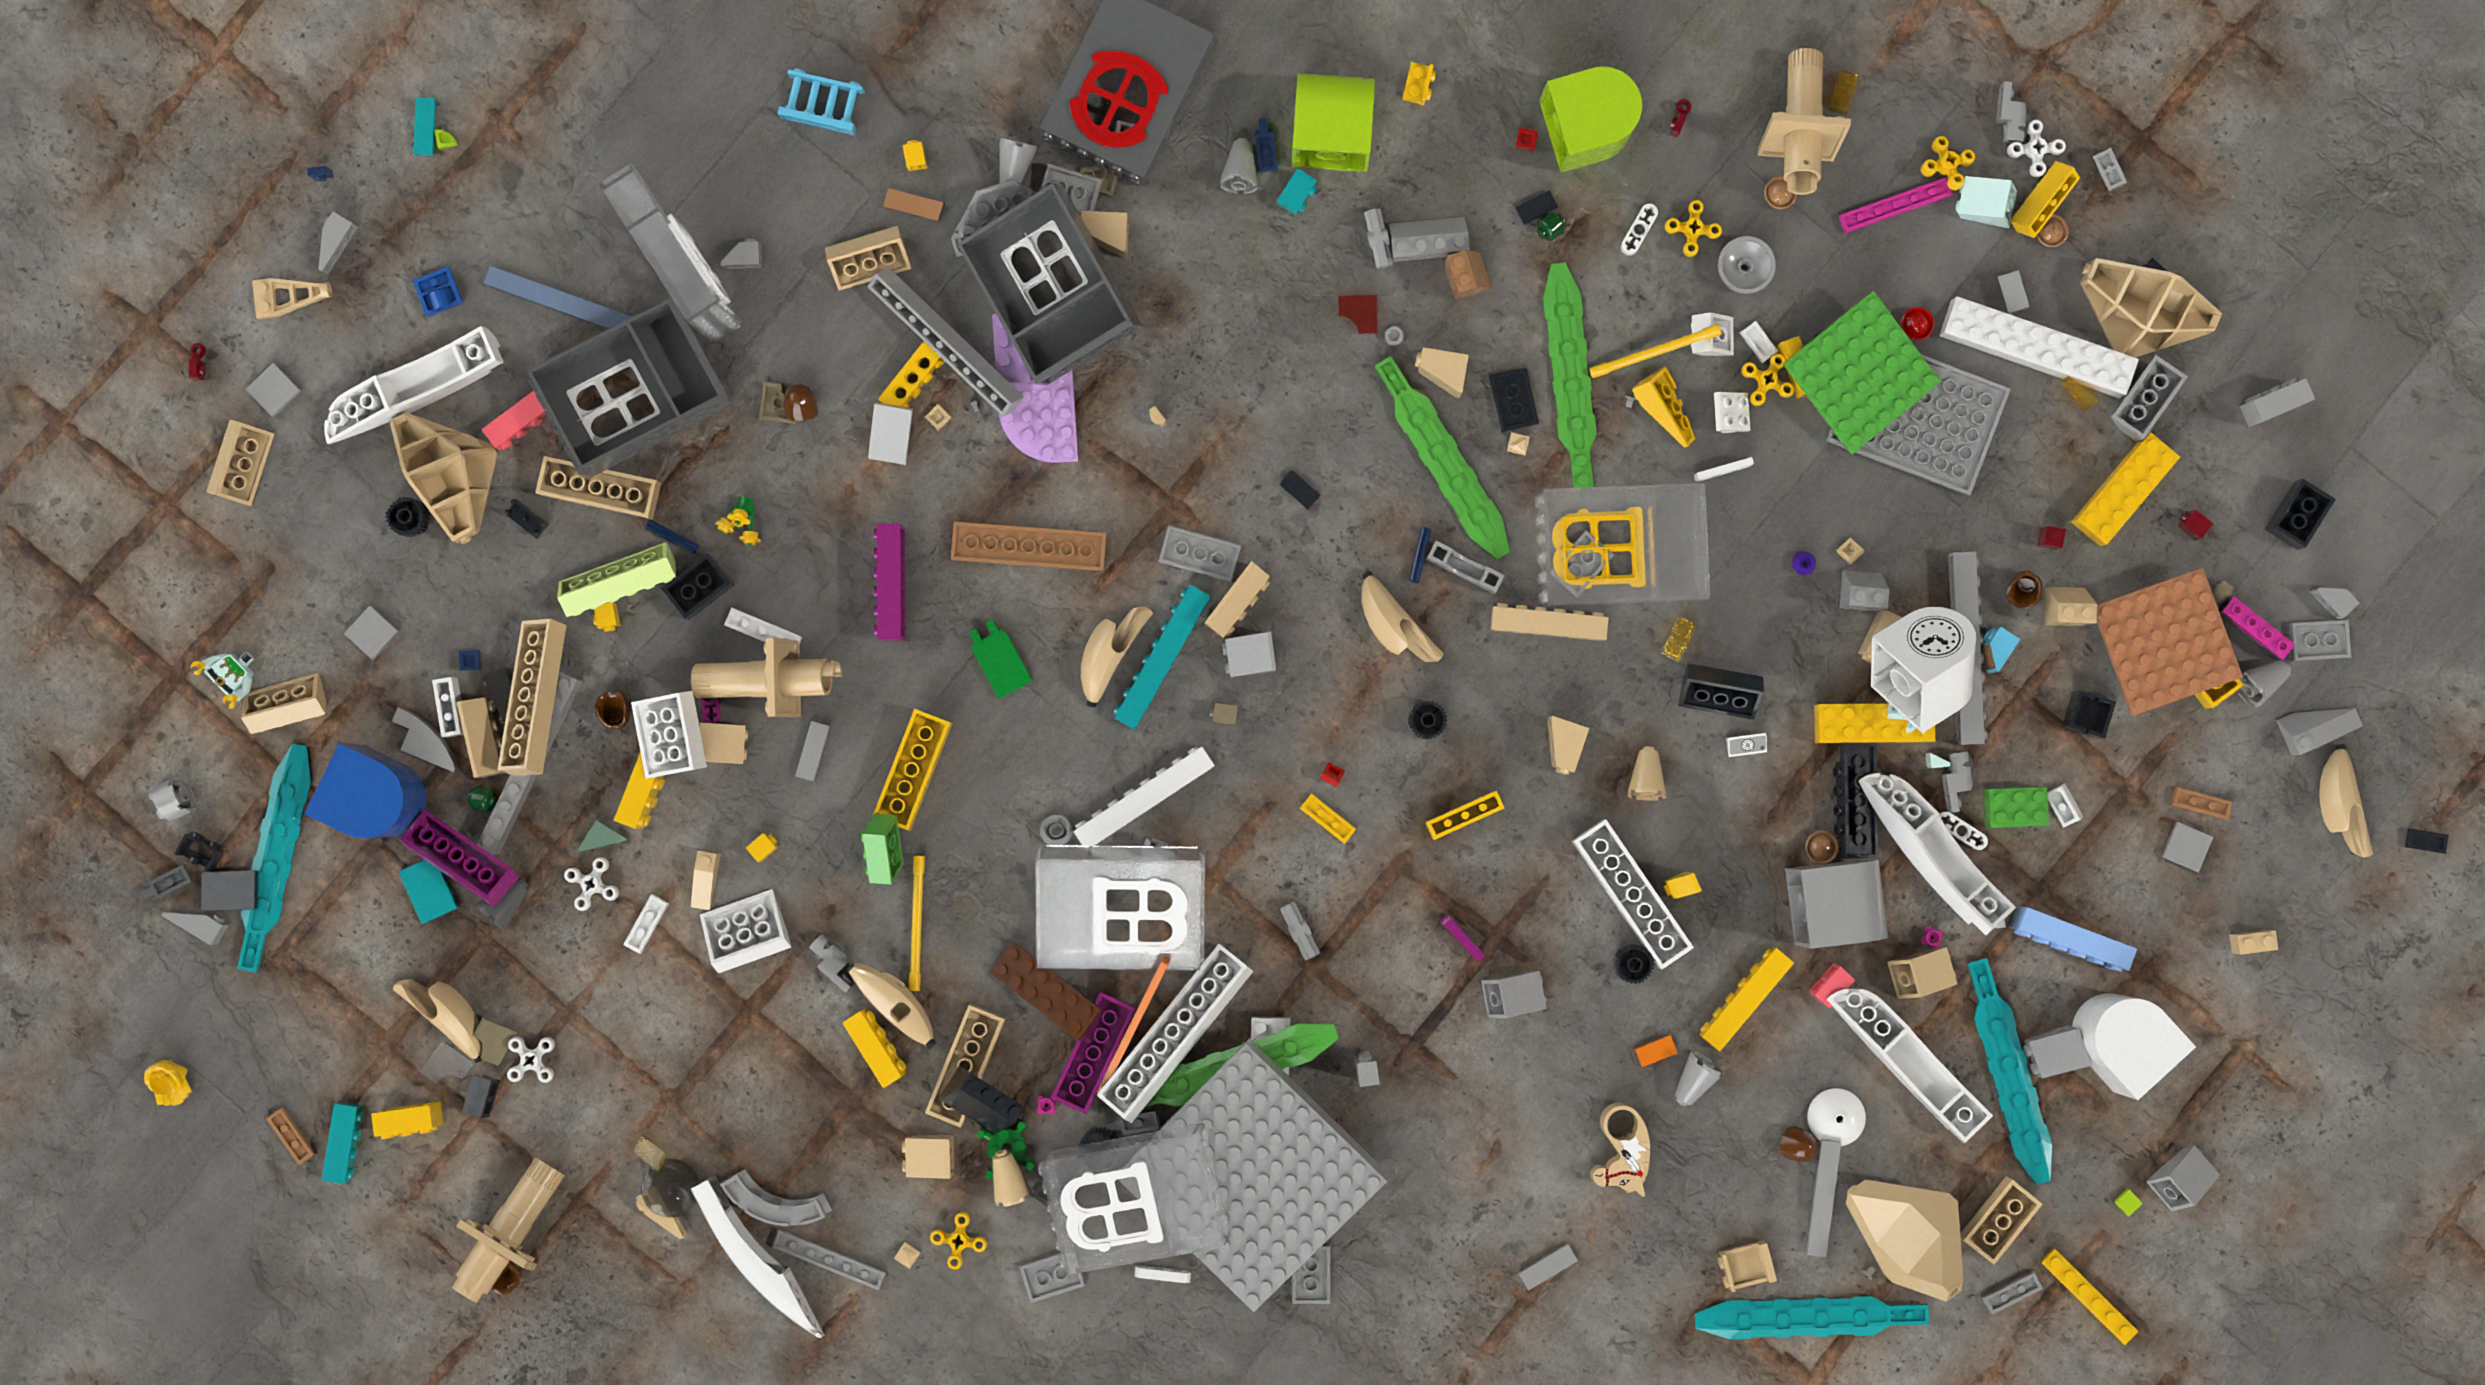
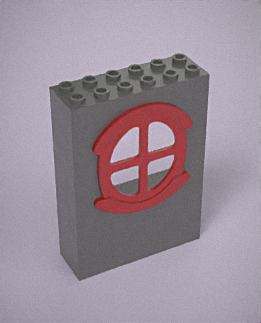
[1040,0,1215,186]

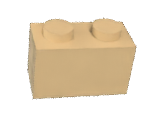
[2229,930,2278,955]

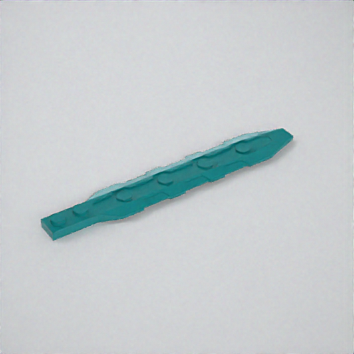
[237,744,312,973]
[1967,958,2052,1185]
[1695,1296,1929,1340]

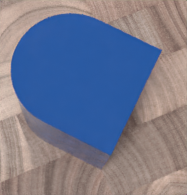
[304,743,426,838]

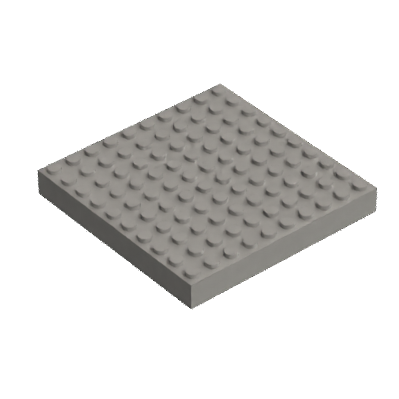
[1118,1038,1390,1312]

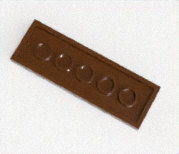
[990,941,1102,1041]

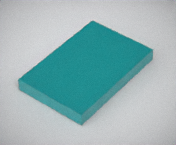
[399,860,459,924]

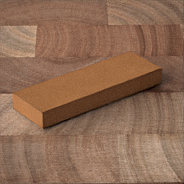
[883,188,944,222]
[2170,787,2233,820]
[266,1106,317,1165]

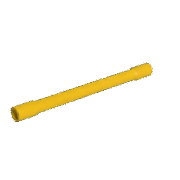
[1589,324,1722,378]
[909,856,925,991]

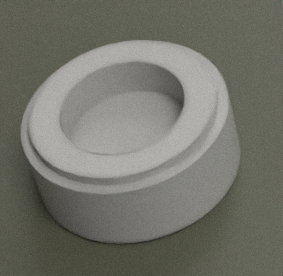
[1384,326,1404,346]

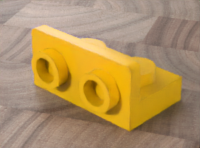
[1402,62,1436,105]

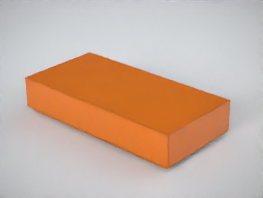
[1634,1035,1678,1067]

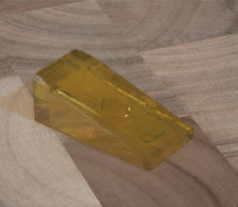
[2061,376,2100,411]
[633,1136,667,1171]

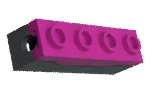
[2218,596,2295,661]

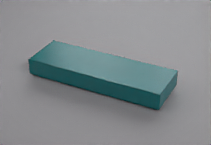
[413,98,437,156]

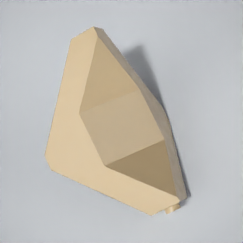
[2080,258,2222,358]
[389,412,498,544]
[1846,1180,1963,1302]

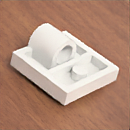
[1714,392,1750,433]

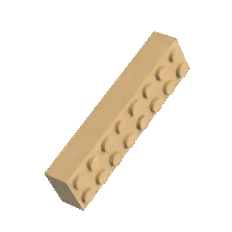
[497,619,567,776]

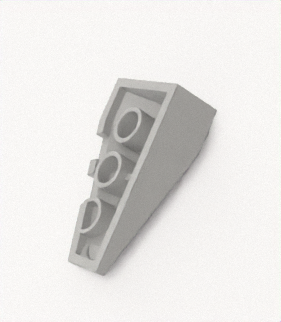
[2276,708,2363,755]

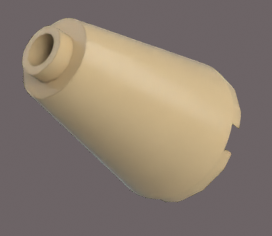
[1627,746,1666,801]
[992,1149,1033,1207]

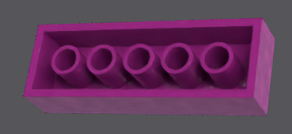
[874,524,905,642]
[399,810,519,908]
[1051,990,1136,1114]

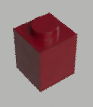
[2178,509,2213,540]
[2037,526,2066,550]

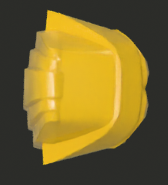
[144,1060,192,1106]

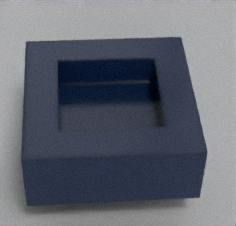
[307,166,333,182]
[459,650,481,671]

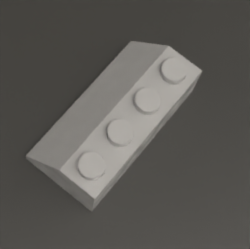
[1389,217,1470,262]
[2111,355,2188,443]

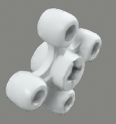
[2007,120,2066,178]
[564,857,619,911]
[507,1036,555,1083]

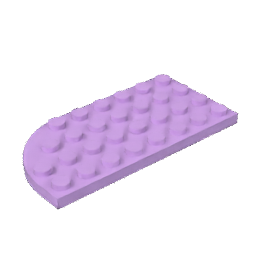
[992,314,1078,463]

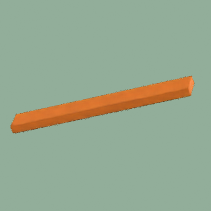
[1097,956,1171,1094]

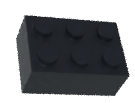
[2265,479,2336,550]
[661,553,734,620]

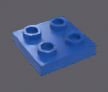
[412,267,464,317]

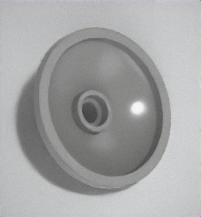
[1718,236,1776,294]

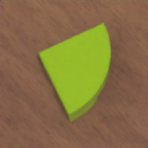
[434,129,459,150]

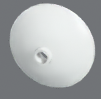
[1807,1088,1866,1146]

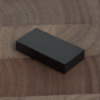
[1515,190,1558,225]
[1279,470,1321,510]
[2405,828,2449,854]

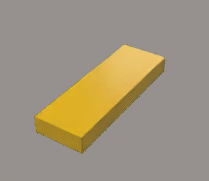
[1300,793,1356,844]

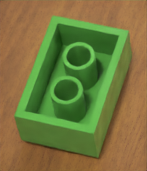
[1983,787,2049,828]
[861,813,903,885]

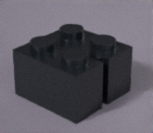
[2061,690,2116,739]

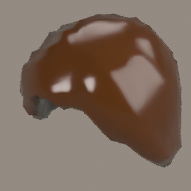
[784,384,818,422]
[2006,570,2043,609]
[594,691,630,730]
[1779,1126,1818,1162]
[491,1260,521,1295]

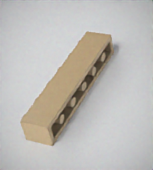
[1490,603,1609,641]

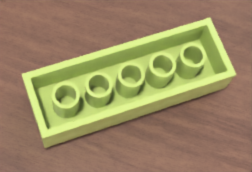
[557,542,676,617]

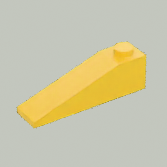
[1632,366,1695,448]

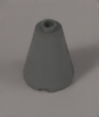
[475,878,529,931]

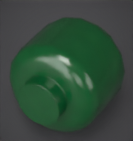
[1537,212,1566,241]
[467,786,498,813]

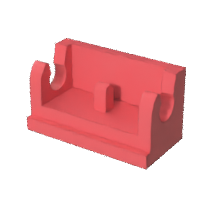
[1809,963,1855,1009]

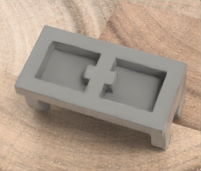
[2093,148,2127,192]
[1997,270,2030,314]

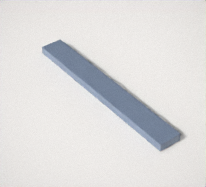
[483,266,632,329]

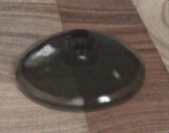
[641,1159,699,1218]

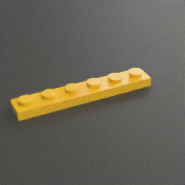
[2040,1248,2139,1345]

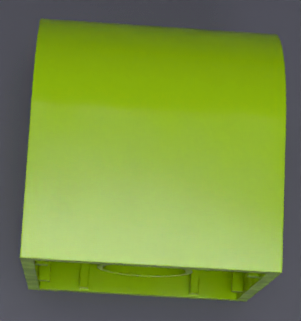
[1539,67,1642,173]
[1291,73,1375,172]

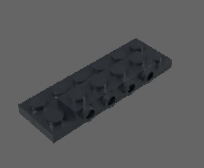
[1833,743,1879,859]

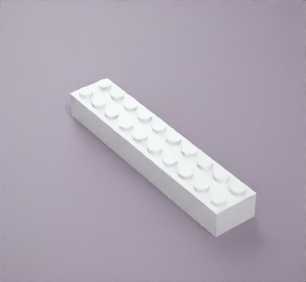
[1939,296,2139,399]
[1097,944,1253,1123]

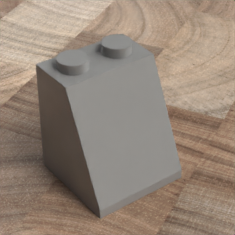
[1839,570,1890,612]
[1222,632,1276,678]
[1481,971,1547,1018]
[2024,1025,2092,1078]
[2146,1146,2220,1211]

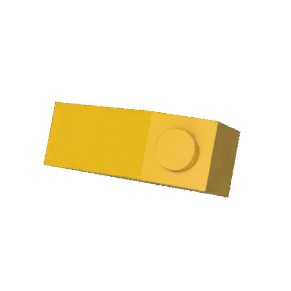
[1663,872,1702,899]

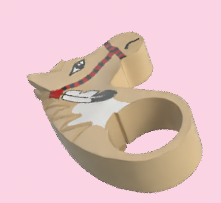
[1590,1102,1650,1197]

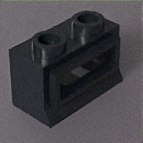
[174,832,225,872]

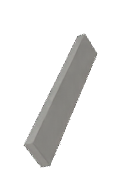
[1806,1139,1841,1257]
[772,1228,887,1290]

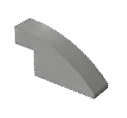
[392,707,460,772]

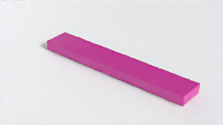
[1838,177,1953,234]

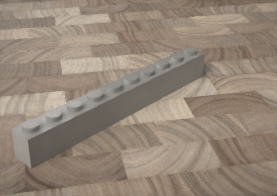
[868,268,1024,416]
[1948,552,1987,745]
[477,672,582,854]

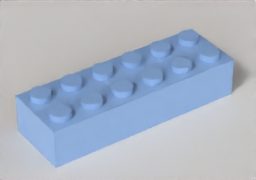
[2009,906,2137,973]

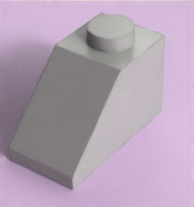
[721,239,762,269]
[2309,587,2360,620]

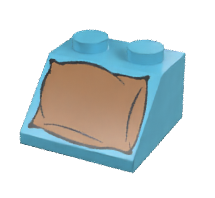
[1980,627,2020,673]

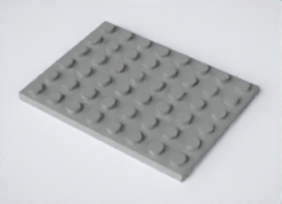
[1826,355,2011,496]

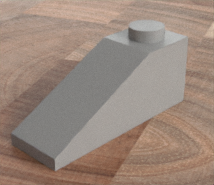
[319,211,358,275]
[161,912,230,945]

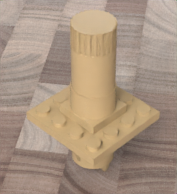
[1757,48,1851,195]
[691,638,842,717]
[451,1157,565,1303]

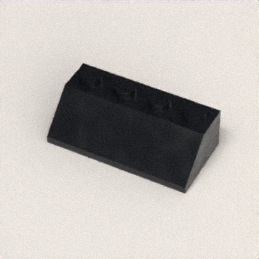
[1679,663,1764,720]
[938,1066,1025,1134]

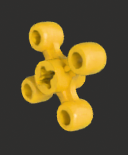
[1920,136,1975,190]
[1664,200,1722,257]
[1741,354,1794,406]
[930,1211,987,1270]

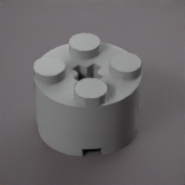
[149,777,196,821]

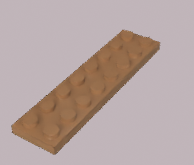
[951,522,1107,572]

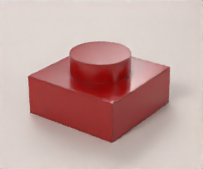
[1515,127,1538,151]
[1320,762,1345,788]

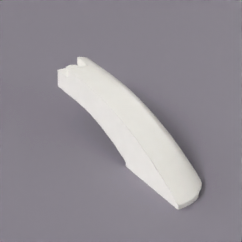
[324,326,503,444]
[1858,773,2016,935]
[1827,989,1993,1143]
[691,1175,825,1338]

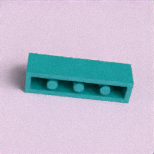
[321,1101,364,1184]

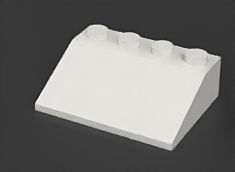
[631,691,707,779]
[700,889,791,973]

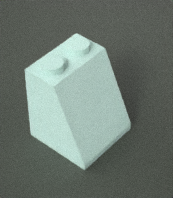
[1956,176,2017,228]

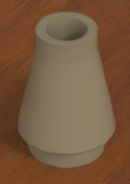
[2213,580,2235,609]

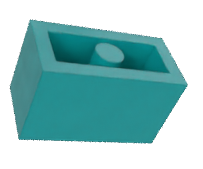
[1277,168,1318,216]

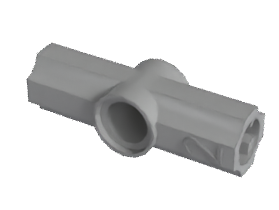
[1364,209,1393,269]
[1280,901,1320,961]

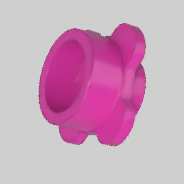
[1921,926,1943,948]
[1037,1095,1056,1115]

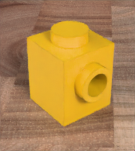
[592,602,621,632]

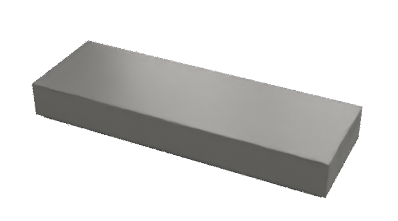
[795,721,830,782]
[1518,1243,1578,1291]
[1981,1270,2043,1315]

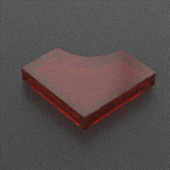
[1338,295,1378,334]

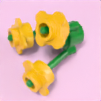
[715,496,761,546]

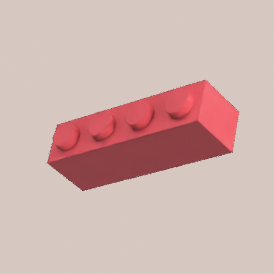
[481,391,548,450]

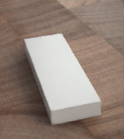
[1694,457,1754,482]
[623,894,669,954]

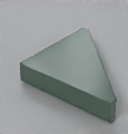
[578,820,627,852]

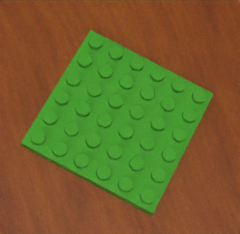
[1783,291,1941,454]

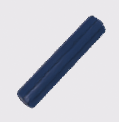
[645,520,699,554]
[1409,527,1431,583]

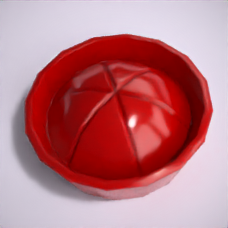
[1901,307,1935,340]

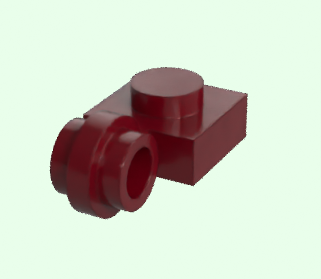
[1669,99,1691,137]
[189,343,206,381]

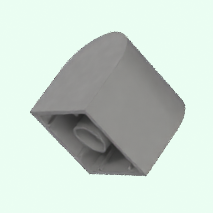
[1785,859,1888,949]

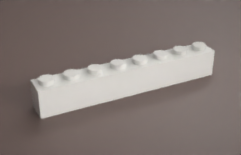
[1073,746,1215,851]

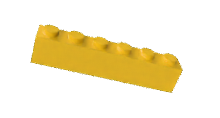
[1699,947,1794,1052]

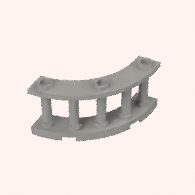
[720,1169,832,1226]

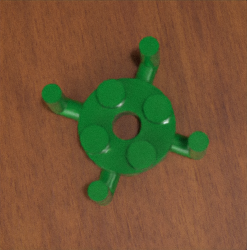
[977,1120,1035,1179]

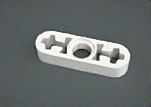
[1621,204,1658,255]
[1939,812,1988,850]
[1134,1265,1191,1283]

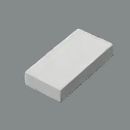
[1740,321,1778,363]

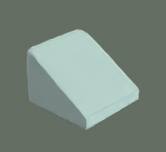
[1926,753,1950,768]

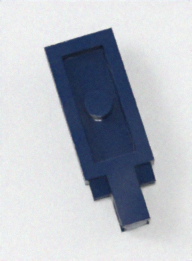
[1255,118,1278,173]

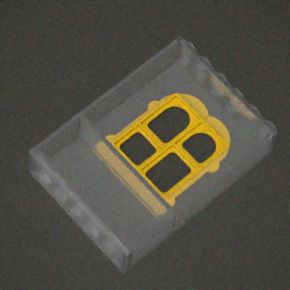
[1535,483,1710,608]

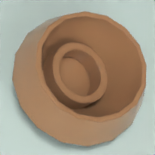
[1764,176,1797,209]
[2036,214,2069,247]
[1805,830,1839,864]

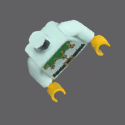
[190,651,254,709]

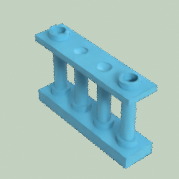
[778,68,865,135]

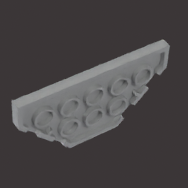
[951,180,1047,257]

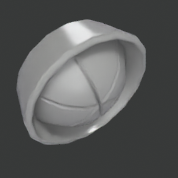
[1040,814,1073,846]

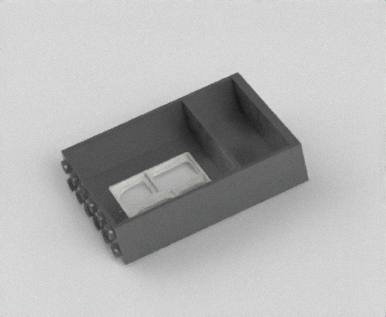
[957,182,1143,386]
[527,297,732,480]

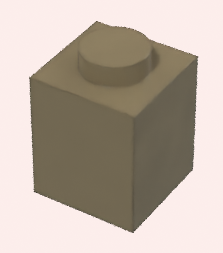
[1209,703,1238,725]

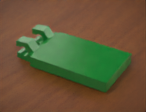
[969,620,1032,699]

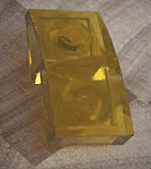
[1828,70,1859,115]
[1662,617,1696,662]

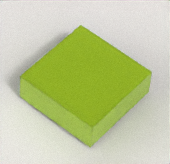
[2113,1188,2143,1217]

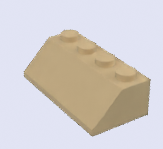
[825,226,912,291]
[206,420,274,506]
[1205,561,1270,639]
[241,673,326,734]
[456,697,504,778]

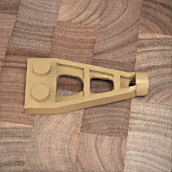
[252,278,333,319]

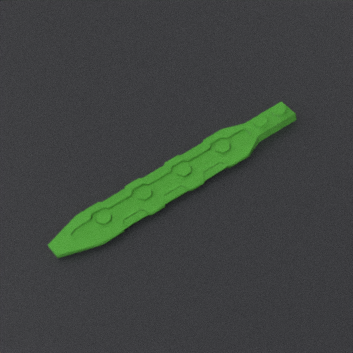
[1543,263,1597,491]
[1374,356,1510,560]
[1144,1024,1339,1108]

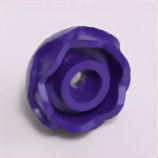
[1792,551,1816,575]

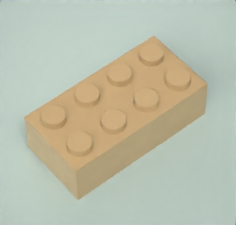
[1960,1176,2043,1265]

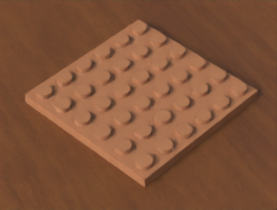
[2097,568,2243,716]

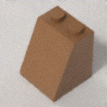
[1444,250,1492,301]

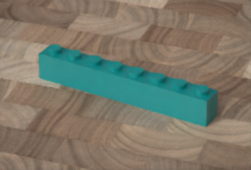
[1113,585,1211,730]

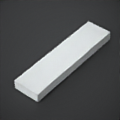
[724,607,802,649]

